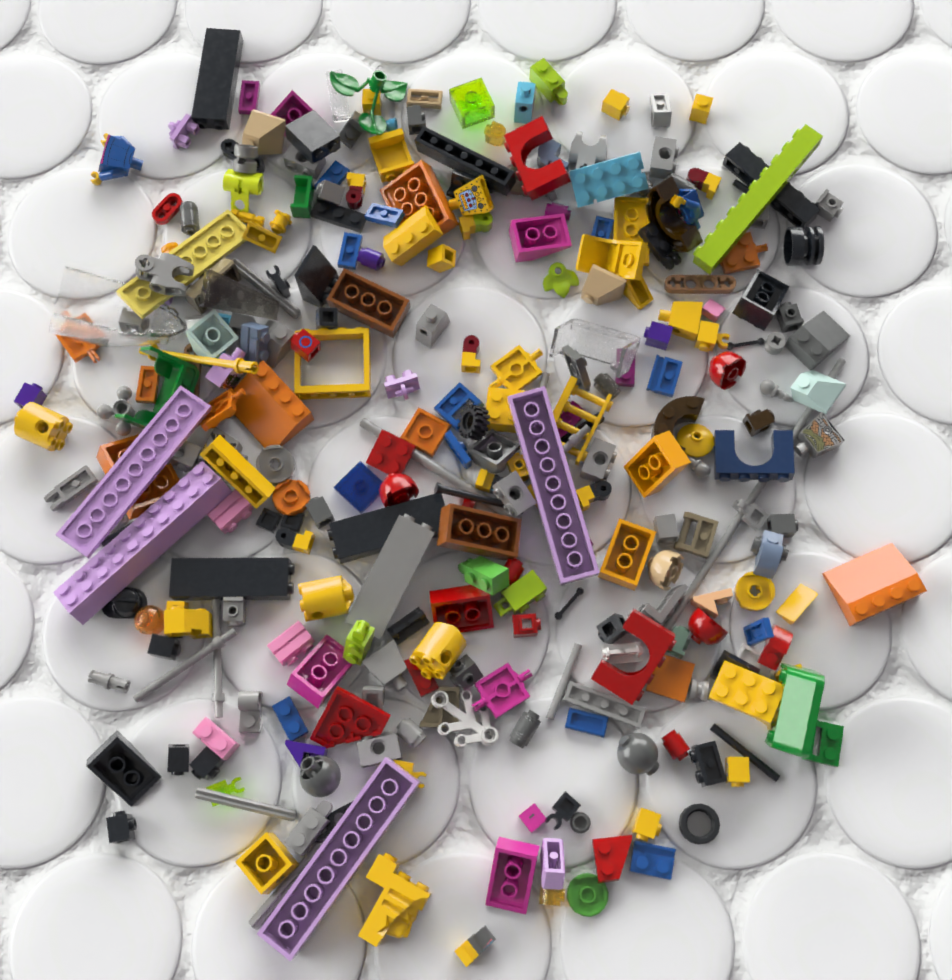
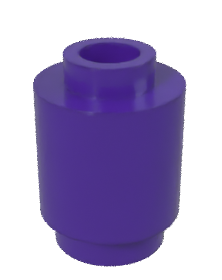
[357,248,386,271]

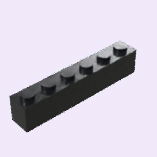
[414,126,516,196]
[722,142,820,230]

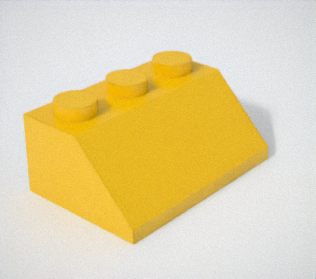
[383,205,444,266]

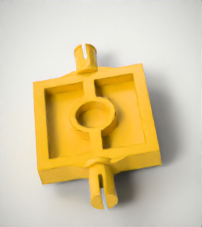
[489,345,543,390]

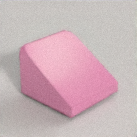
[701,298,726,323]

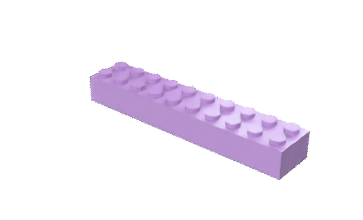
[508,386,600,586]
[53,461,232,625]
[257,757,421,961]

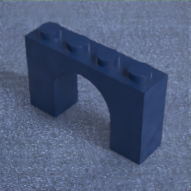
[714,430,795,482]

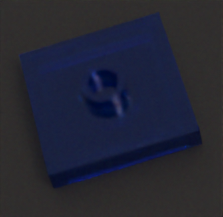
[333,461,383,514]

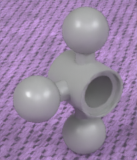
[97,386,135,436]

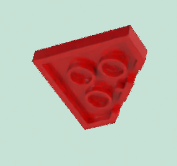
[310,686,391,748]

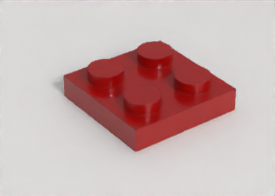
[366,429,417,475]

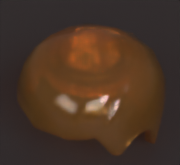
[134,605,164,635]

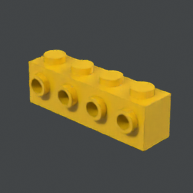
[200,435,276,509]

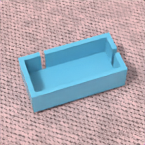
[569,151,649,208]

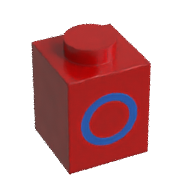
[291,329,321,362]

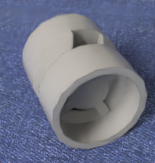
[233,144,258,173]

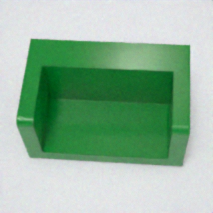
[290,175,315,219]

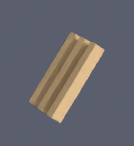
[406,89,443,109]

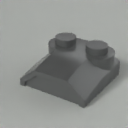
[468,429,521,474]

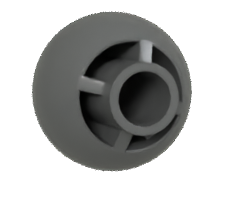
[617,733,659,775]
[300,755,341,798]

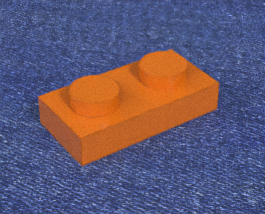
[135,366,160,404]

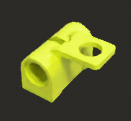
[223,169,264,213]

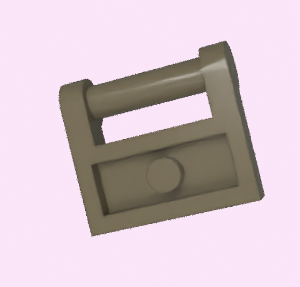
[674,512,719,559]

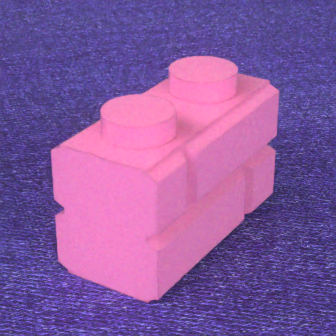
[207,489,254,534]
[267,621,315,666]
[192,717,240,761]

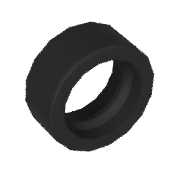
[679,803,720,844]

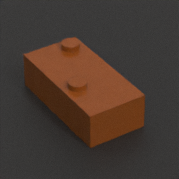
[327,268,410,338]
[437,503,522,561]

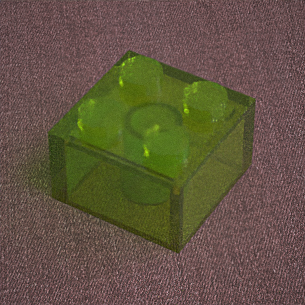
[449,77,495,129]

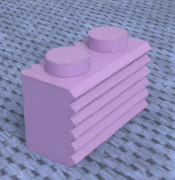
[540,838,565,890]

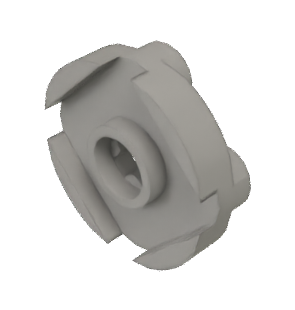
[256,445,295,483]

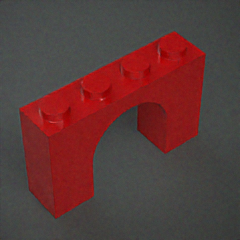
[504,116,571,201]
[591,608,676,705]

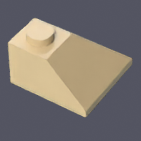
[242,109,286,155]
[581,264,627,306]

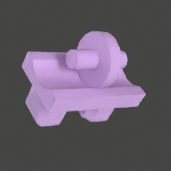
[168,114,200,149]
[384,369,420,400]

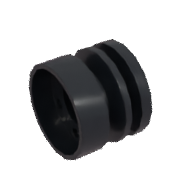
[783,226,824,266]

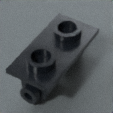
[386,607,430,645]

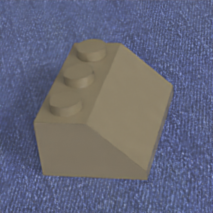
[185,257,241,315]

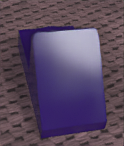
[285,740,328,767]

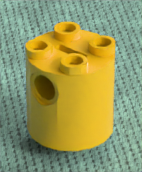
[14,402,73,451]
[298,575,354,622]
[409,622,467,680]

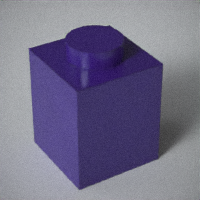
[643,321,673,351]
[13,382,47,409]

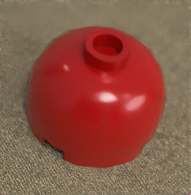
[709,351,746,390]
[379,473,419,507]
[688,607,728,645]

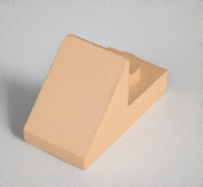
[690,588,733,619]

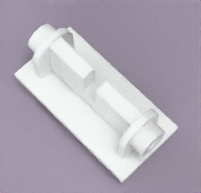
[601,642,643,664]

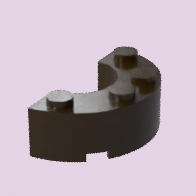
[646,176,703,252]
[651,396,705,452]

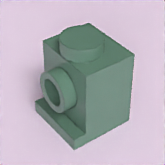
[666,626,690,659]

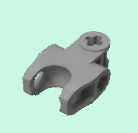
[568,131,607,169]
[135,253,194,297]

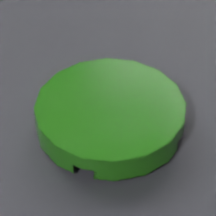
[567,873,609,917]

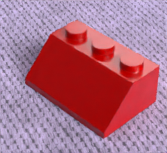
[429,585,494,633]

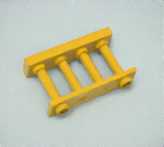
[553,376,613,465]

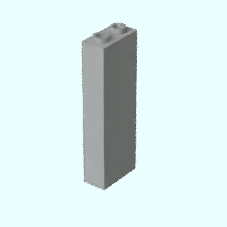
[345,514,434,639]

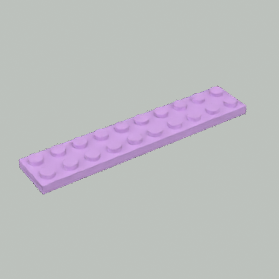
[55,386,212,559]

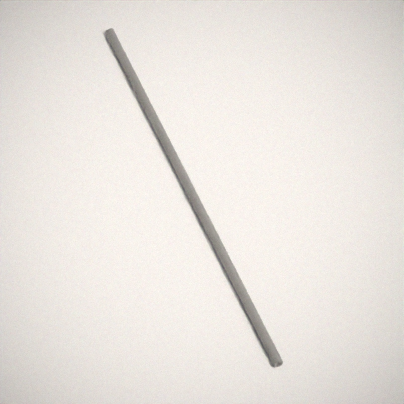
[663,358,846,630]

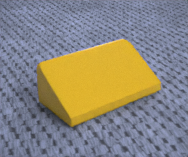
[242,221,283,253]
[776,583,818,625]

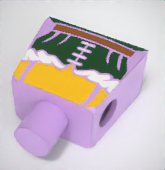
[205,347,246,390]

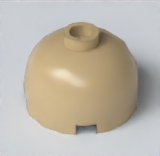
[647,550,684,591]

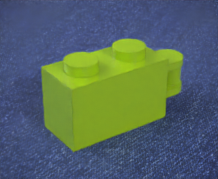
[529,58,568,105]
[493,570,547,617]
[343,620,375,666]

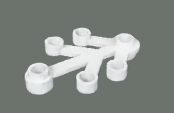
[431,690,498,747]

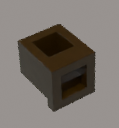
[742,409,775,437]

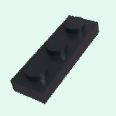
[310,199,366,233]

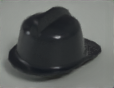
[101,587,148,619]

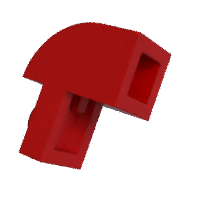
[757,624,793,671]

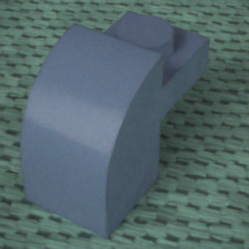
[537,139,569,173]
[753,530,784,579]

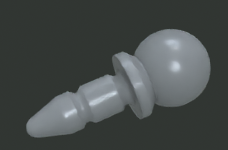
[760,380,794,402]
[687,455,710,478]

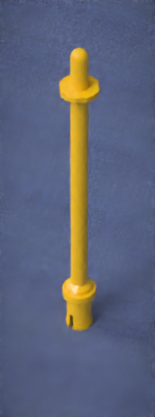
[139,344,259,374]

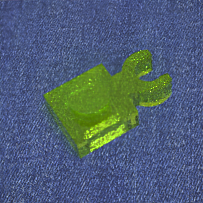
[206,777,245,807]

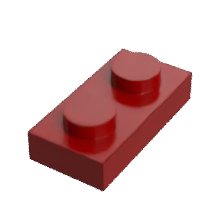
[404,658,439,698]

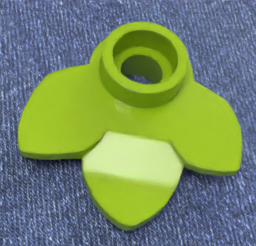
[543,262,579,298]

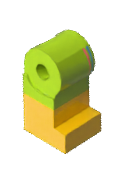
[459,212,493,241]

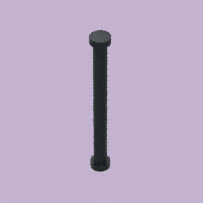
[434,482,524,514]

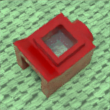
[512,613,541,638]

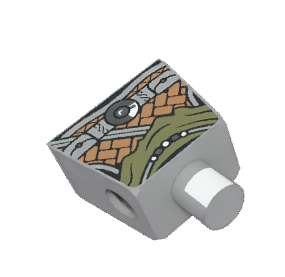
[794,412,845,458]

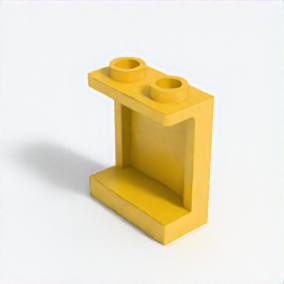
[368,128,415,183]

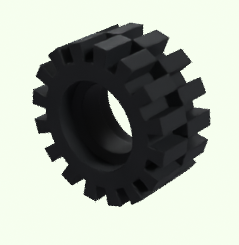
[458,404,490,441]

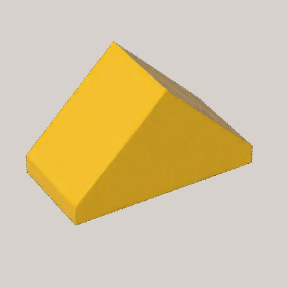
[624,275,653,310]

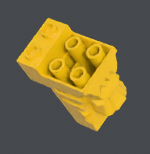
[358,852,431,947]

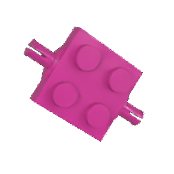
[471,663,533,719]

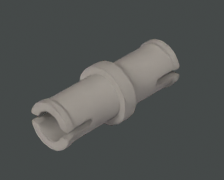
[88,670,131,693]

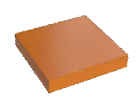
[400,408,451,458]
[645,654,695,703]

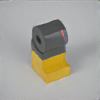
[454,925,496,967]

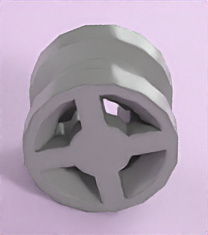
[764,332,786,355]
[689,679,709,701]

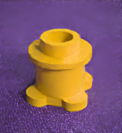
[269,210,292,234]

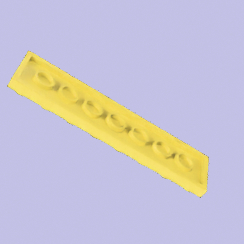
[116,210,247,319]

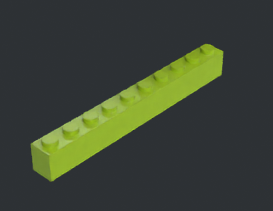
[693,124,823,275]

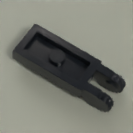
[638,221,682,270]

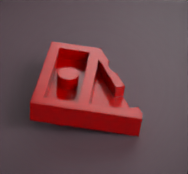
[592,835,632,883]

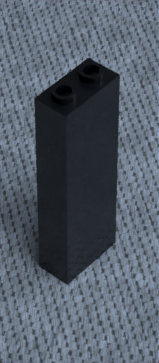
[191,28,243,130]
[327,493,445,564]
[169,558,295,601]

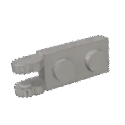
[44,465,99,511]

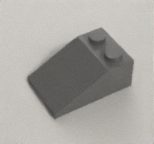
[785,311,850,370]

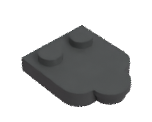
[561,345,591,392]

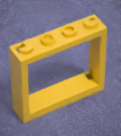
[294,327,371,400]

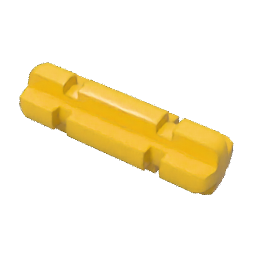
[231,209,265,226]

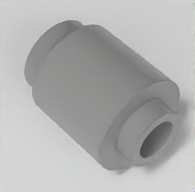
[396,718,427,748]

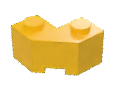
[164,606,213,639]

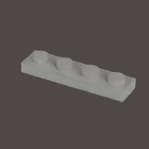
[563,681,646,729]

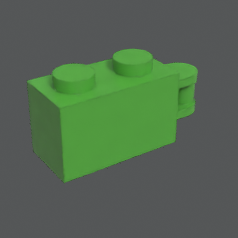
[458,556,509,595]

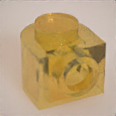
[484,121,506,146]
[539,886,565,906]

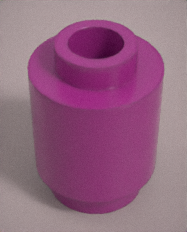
[544,202,571,221]

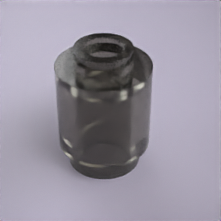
[593,373,621,401]

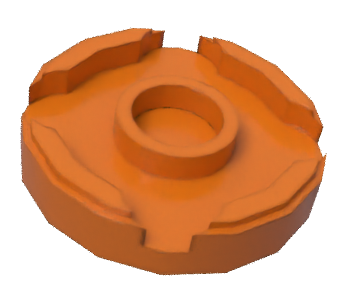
[272,479,310,516]

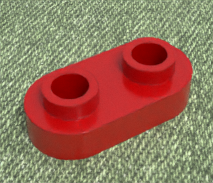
[152,193,183,225]

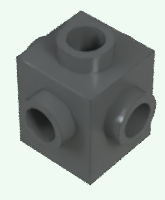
[449,654,483,691]

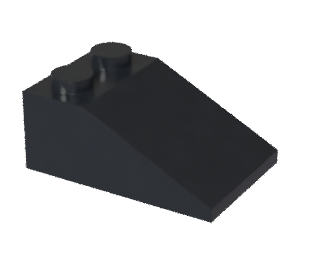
[294,245,339,307]
[732,269,790,331]
[86,730,161,807]

